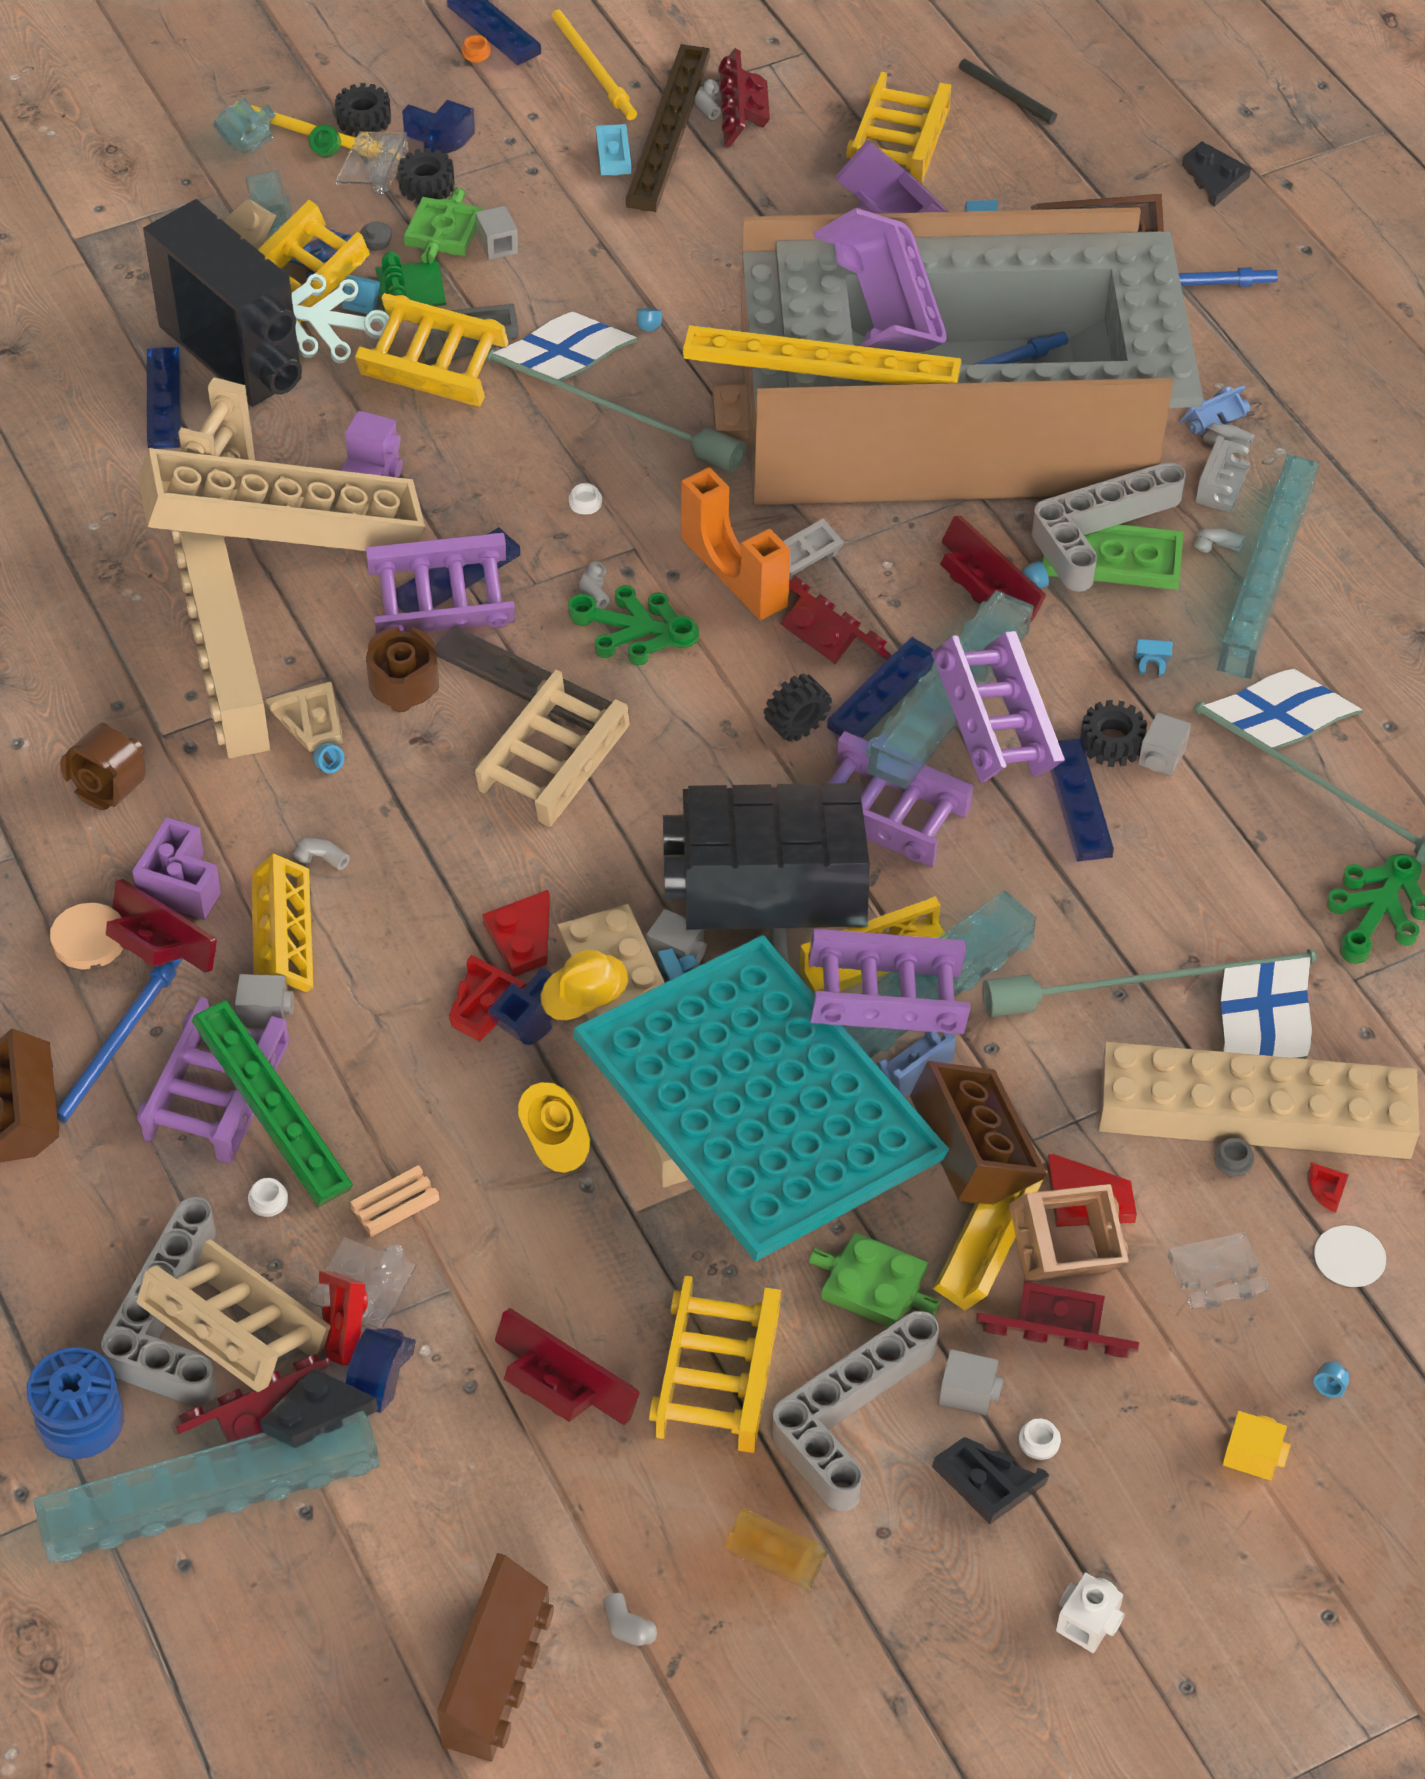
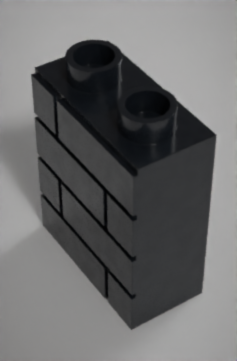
[143,199,302,407]
[663,783,870,930]

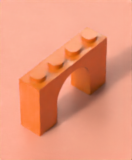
[681,467,790,621]

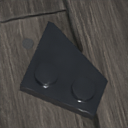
[1182,141,1251,207]
[260,1368,378,1448]
[932,1437,1049,1524]

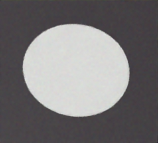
[1314,1225,1386,1287]

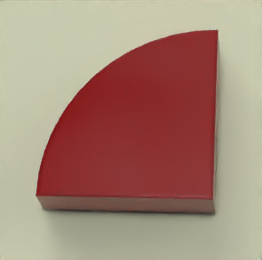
[1307,1162,1349,1213]

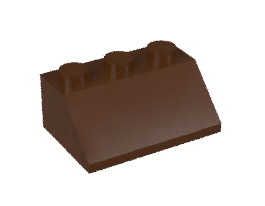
[0,1028,59,1162]

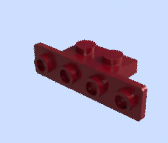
[718,48,770,147]
[940,515,1046,622]
[780,575,892,664]
[105,879,217,973]
[976,1281,1140,1358]
[495,1308,640,1425]
[172,1353,332,1455]

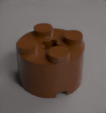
[366,627,439,712]
[60,722,146,810]

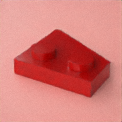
[482,890,550,977]
[449,955,529,1042]
[1047,1154,1137,1227]
[319,1271,368,1366]

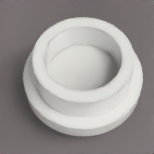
[569,483,602,514]
[248,1178,288,1217]
[1019,1418,1061,1460]

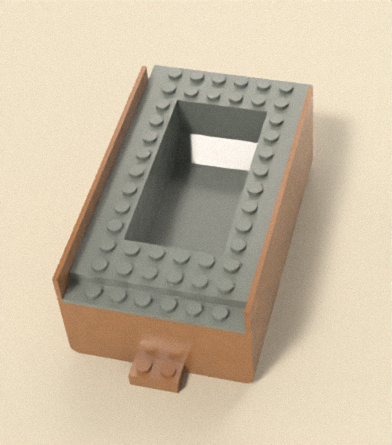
[713,207,1203,505]

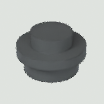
[360,221,392,251]
[1214,1138,1254,1176]

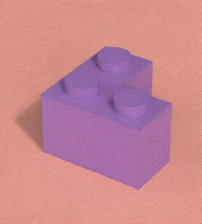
[340,411,403,478]
[132,817,221,920]

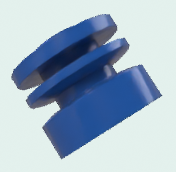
[27,1347,124,1459]

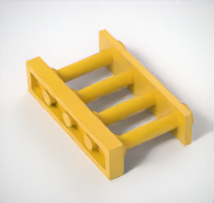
[846,72,952,184]
[258,200,370,324]
[355,293,509,407]
[649,1276,781,1453]

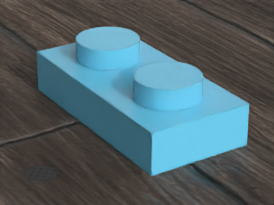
[596,124,631,175]

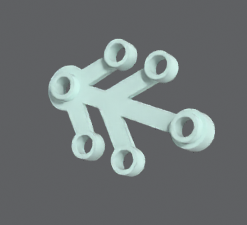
[292,274,389,363]

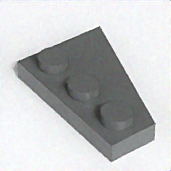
[423,304,519,366]

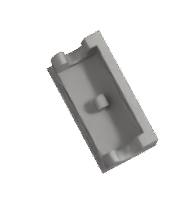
[1195,435,1250,513]
[783,518,844,580]

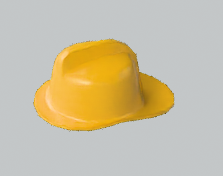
[541,949,628,1021]
[518,1082,590,1173]

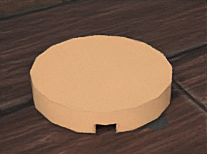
[50,902,123,970]

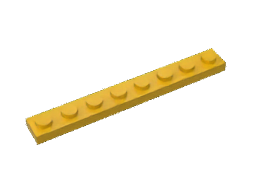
[683,325,961,385]

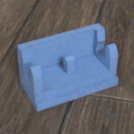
[876,1031,956,1097]

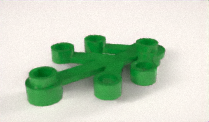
[568,585,699,665]
[1327,854,1425,964]

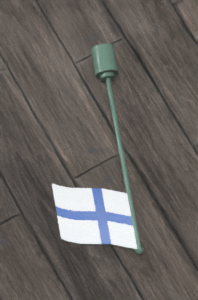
[486,312,746,473]
[1194,669,1425,867]
[982,949,1317,1059]

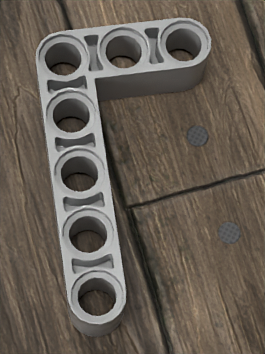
[1031,462,1186,592]
[101,1197,217,1406]
[772,1311,939,1511]

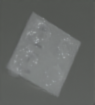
[335,132,408,195]
[308,1237,417,1330]

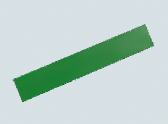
[191,1000,353,1207]

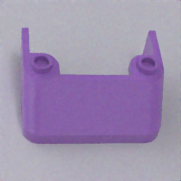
[835,139,949,214]
[813,208,947,353]

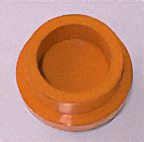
[461,35,491,63]

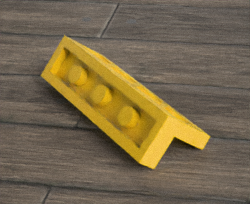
[251,853,313,993]
[799,896,949,994]
[933,1170,1047,1311]

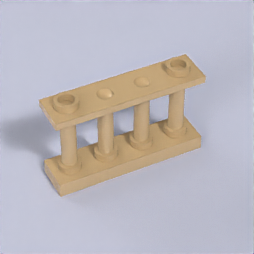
[179,377,255,538]
[475,670,630,827]
[136,1239,331,1392]

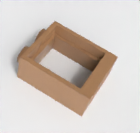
[1009,1184,1129,1282]

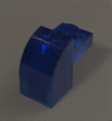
[402,100,475,154]
[488,967,553,1045]
[345,1327,416,1413]

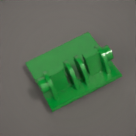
[375,251,447,312]

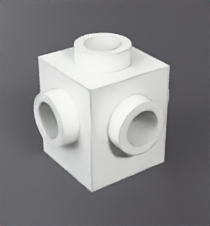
[1056,1572,1125,1653]

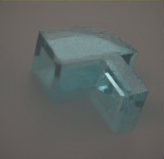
[213,98,276,154]
[245,170,292,237]

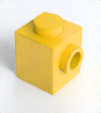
[1222,1410,1291,1481]

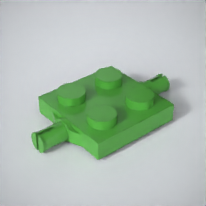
[404,187,483,264]
[809,1232,941,1328]

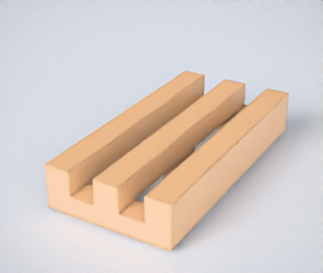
[350,1165,439,1237]

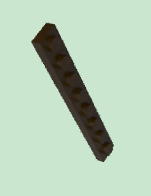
[626,44,710,212]

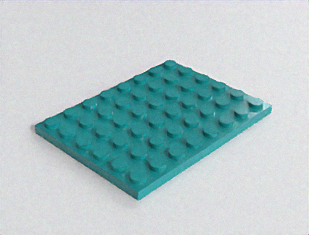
[573,935,949,1262]

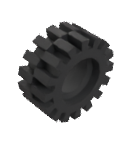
[335,83,391,138]
[398,148,455,204]
[764,674,832,742]
[1080,700,1147,767]

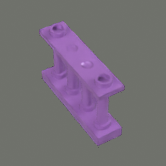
[366,533,515,635]
[931,631,1065,783]
[828,731,974,867]
[808,929,971,1034]
[137,997,289,1164]

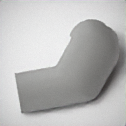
[695,79,721,120]
[1203,423,1254,449]
[1194,528,1245,553]
[579,561,610,609]
[293,838,350,870]
[603,1593,657,1646]

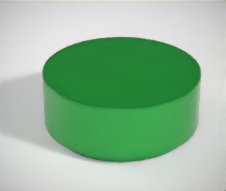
[309,124,341,158]

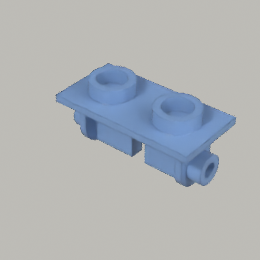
[1179,385,1250,435]

